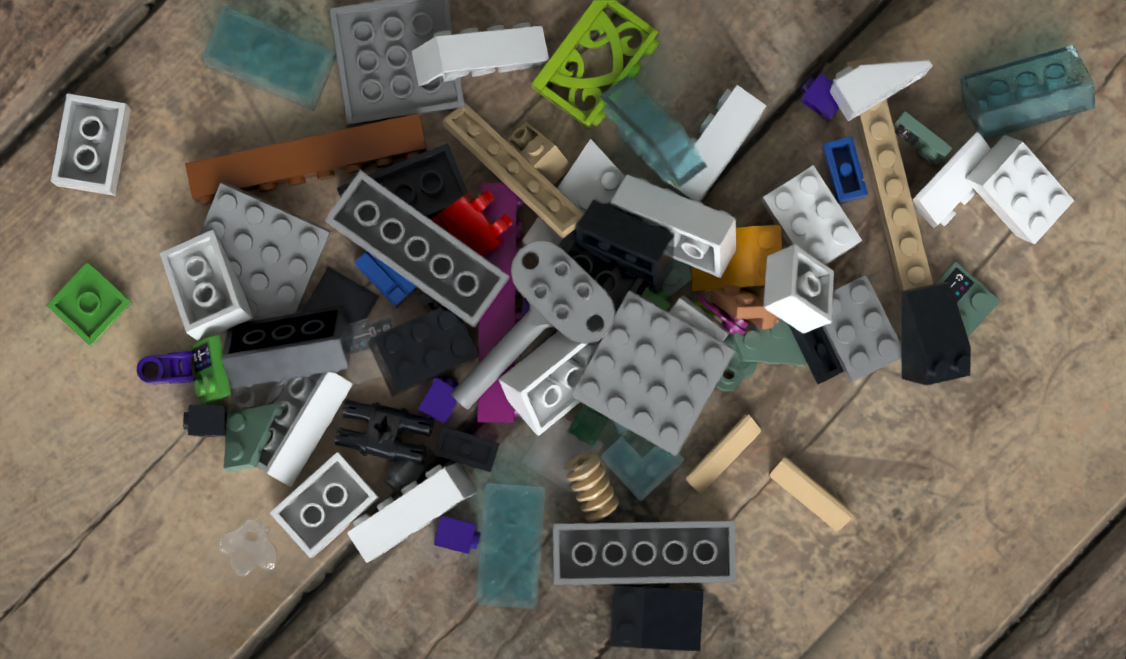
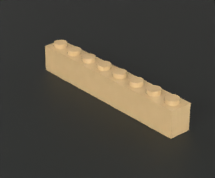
[843,56,933,297]

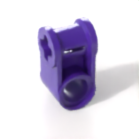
[136,351,196,385]

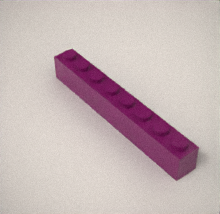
[477,182,523,423]

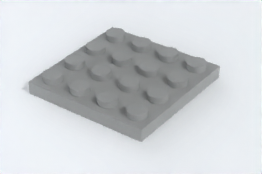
[330,0,465,126]
[199,181,332,322]
[571,290,736,456]

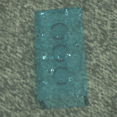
[201,6,337,111]
[960,45,1095,140]
[600,75,707,189]
[476,483,545,609]

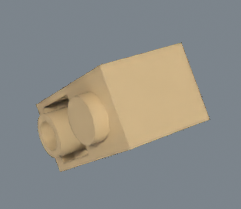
[506,122,572,185]

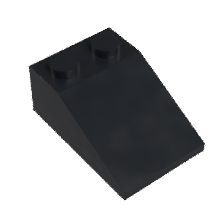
[558,229,643,313]
[901,282,971,386]
[610,585,704,651]

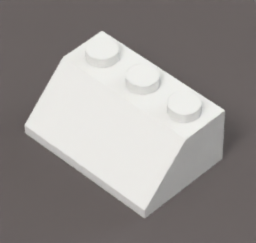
[912,132,991,228]

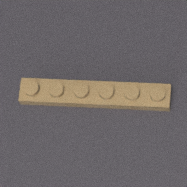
[443,103,584,238]

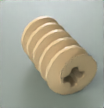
[563,453,619,522]

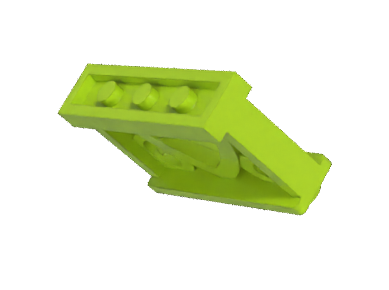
[532,0,660,130]

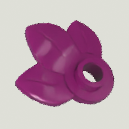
[698,292,749,335]

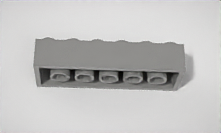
[325,171,509,327]
[553,521,736,585]

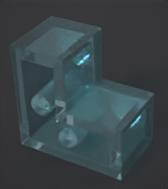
[600,436,685,502]

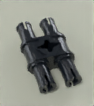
[334,399,434,465]

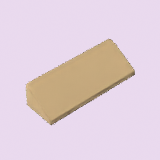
[685,414,761,494]
[769,458,854,531]

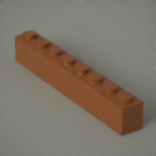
[185,113,427,205]

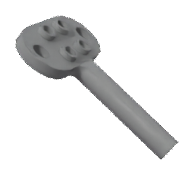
[451,241,616,409]

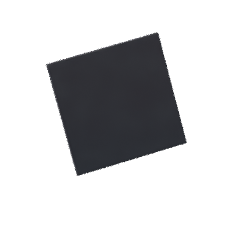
[301,267,380,334]

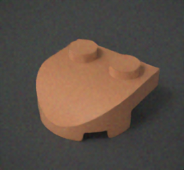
[710,285,779,329]

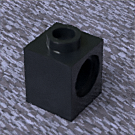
[183,405,228,437]

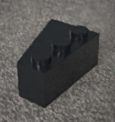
[576,199,674,294]

